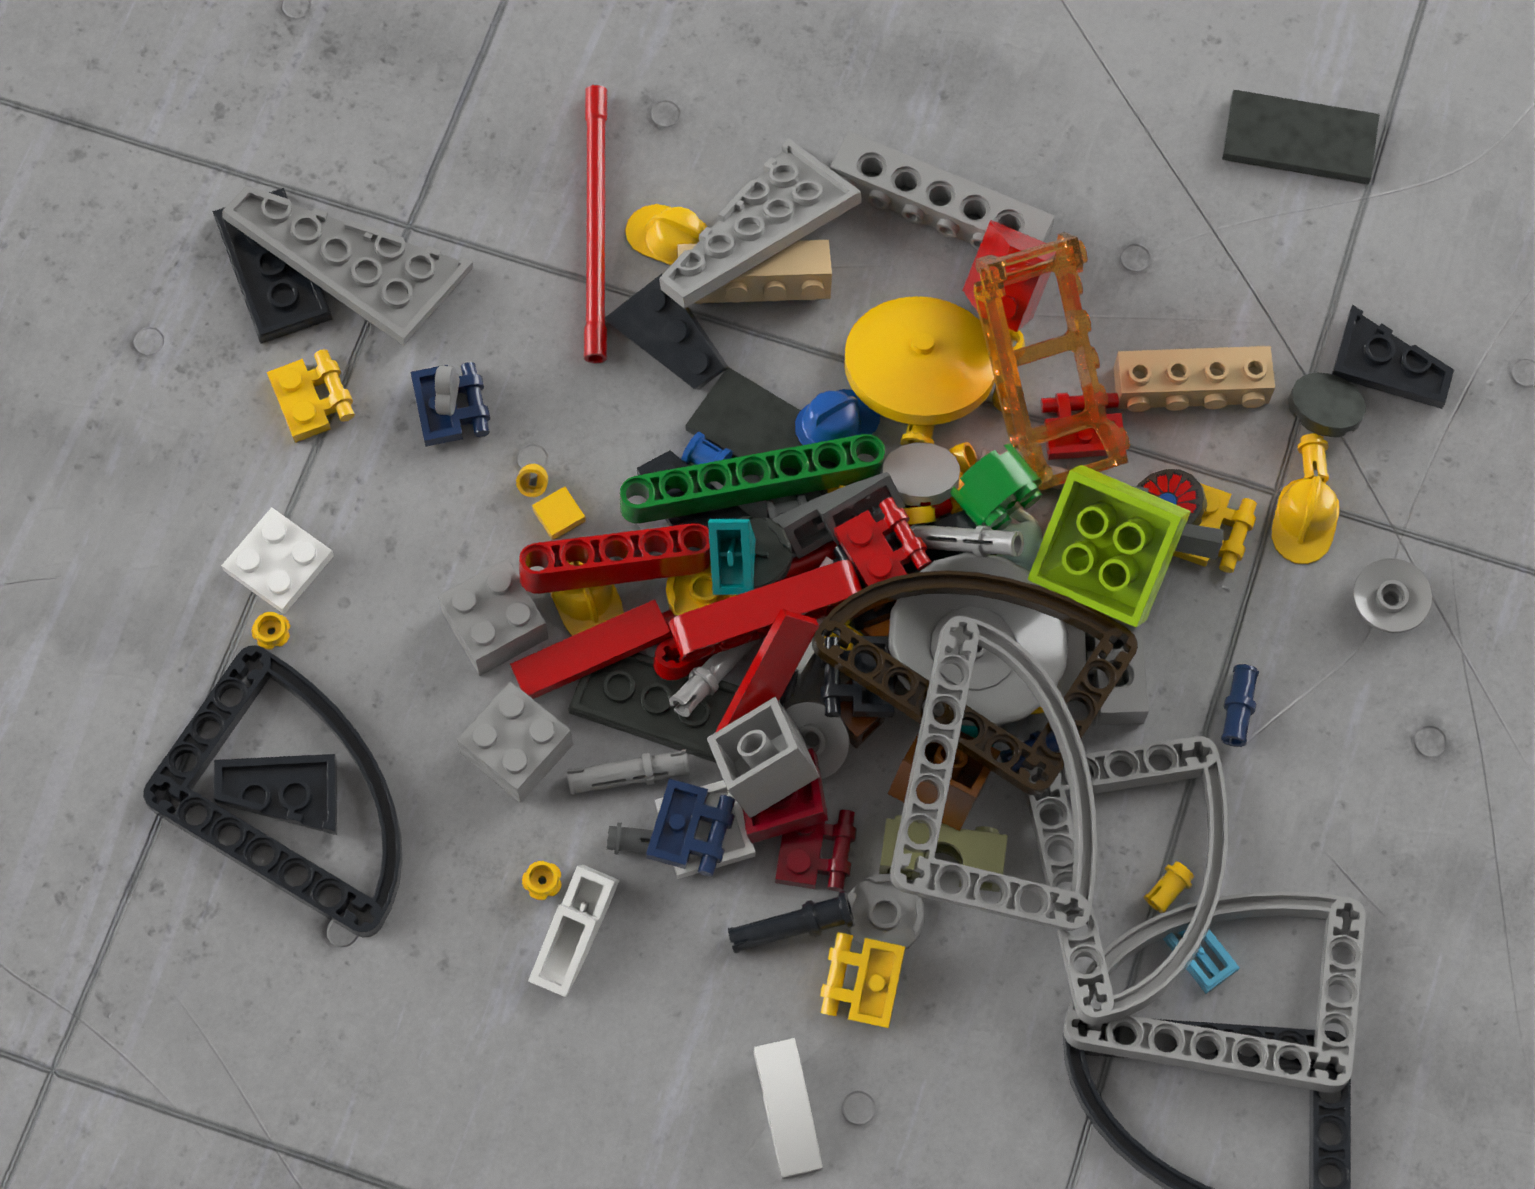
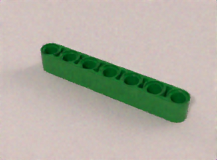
[620,434,885,524]

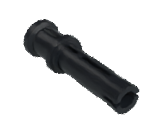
[728,891,855,954]

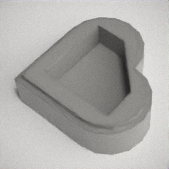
[435,365,460,416]

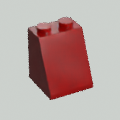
[962,220,1061,332]

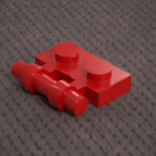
[1041,390,1126,460]
[834,497,932,587]

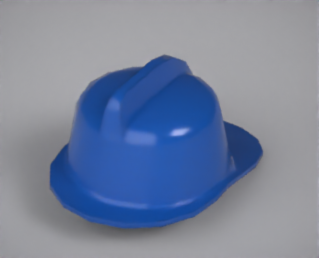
[795,389,880,445]

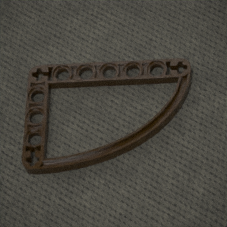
[812,570,1138,795]

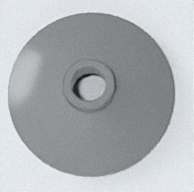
[1353,558,1433,633]
[785,701,850,780]

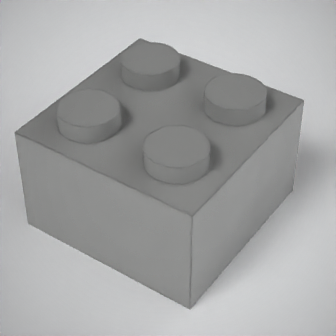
[438,558,549,676]
[457,681,573,803]
[707,697,820,818]

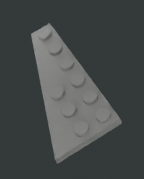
[659,138,861,309]
[222,185,473,346]

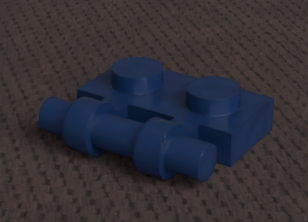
[410,362,491,447]
[646,779,735,877]

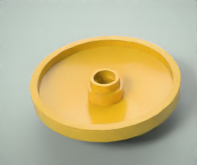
[844,296,998,425]

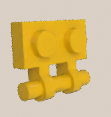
[267,349,355,443]
[1173,483,1257,573]
[820,932,906,1028]

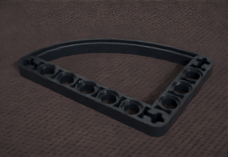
[143,645,403,937]
[1063,1019,1351,1189]

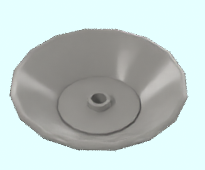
[888,552,1069,727]

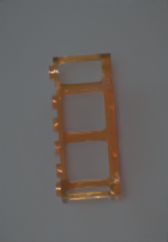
[973,232,1130,491]

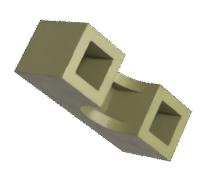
[879,815,1008,892]

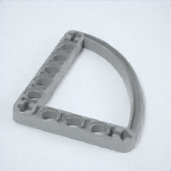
[890,616,1097,931]
[1025,736,1228,1025]
[1063,891,1366,1093]

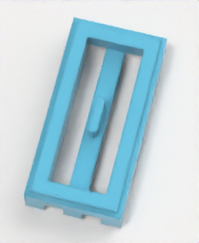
[1163,903,1240,994]

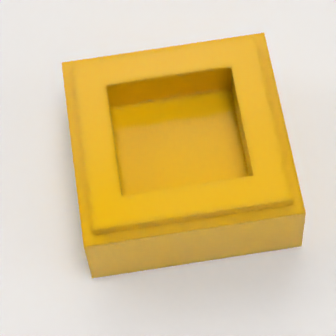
[532,486,586,541]

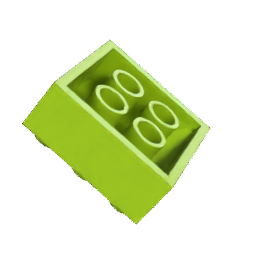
[1027,465,1191,628]

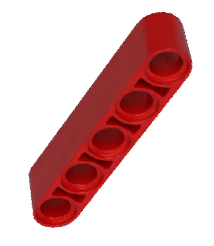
[519,523,711,594]
[668,560,862,662]

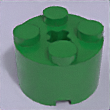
[950,443,1043,531]

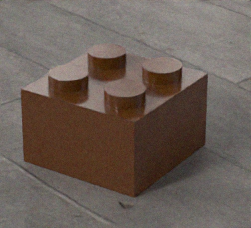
[887,731,1001,831]

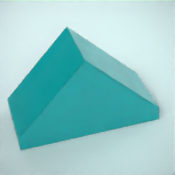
[708,519,755,595]

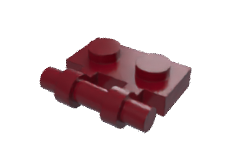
[775,808,857,892]

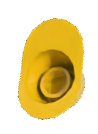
[625,204,707,266]
[1271,476,1339,564]
[550,561,624,636]

